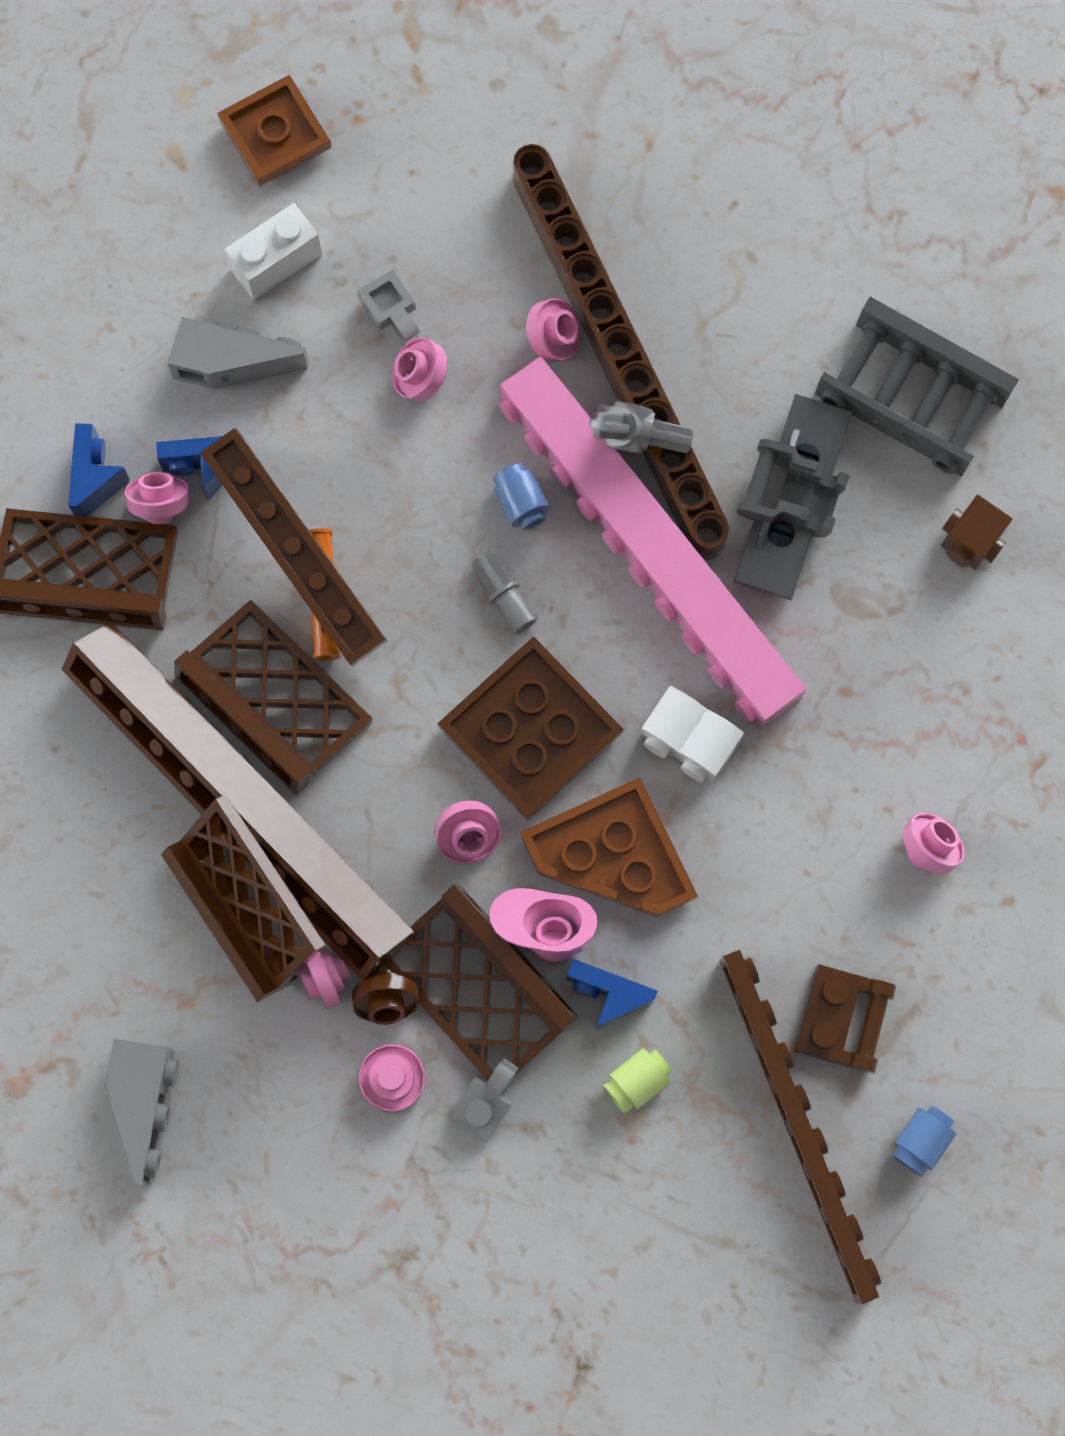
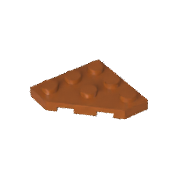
[520,777,698,917]

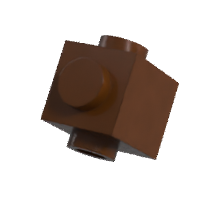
[941,494,1013,571]

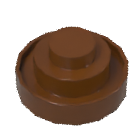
[352,969,419,1025]

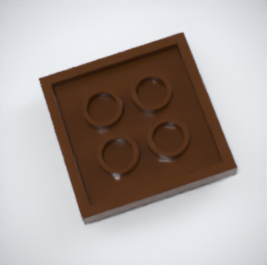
[437,636,624,821]

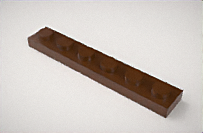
[200,428,388,666]

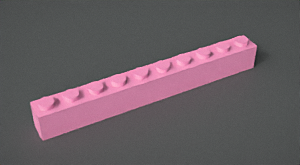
[498,356,807,729]

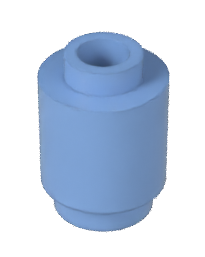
[493,463,550,530]
[892,1105,957,1177]

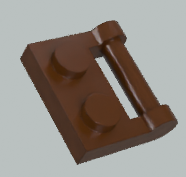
[795,964,896,1073]

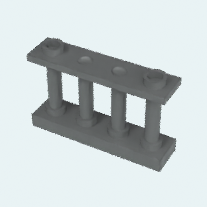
[815,296,1019,476]

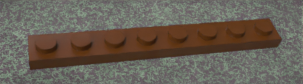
[720,950,881,1304]

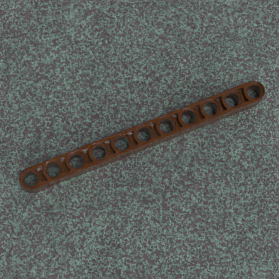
[513,144,730,560]

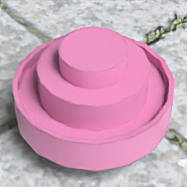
[526,298,582,362]
[392,337,447,402]
[125,472,190,524]
[434,801,501,864]
[902,813,965,875]
[299,946,351,1009]
[359,1044,426,1112]

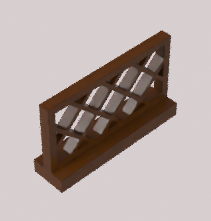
[0,508,178,631]
[174,600,373,795]
[161,794,325,1003]
[385,884,579,1080]

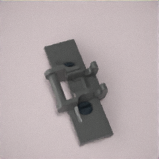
[734,394,852,601]

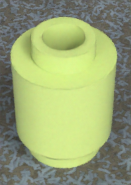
[603,1048,672,1114]

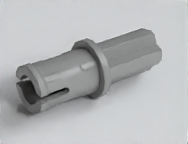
[472,551,538,634]

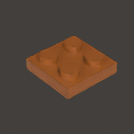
[217,75,331,187]

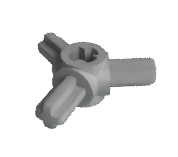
[589,401,693,453]

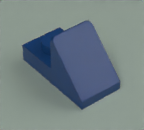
[68,423,130,516]
[156,434,243,499]
[566,959,658,1029]

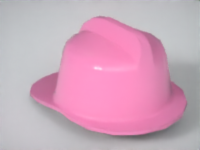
[489,888,597,963]

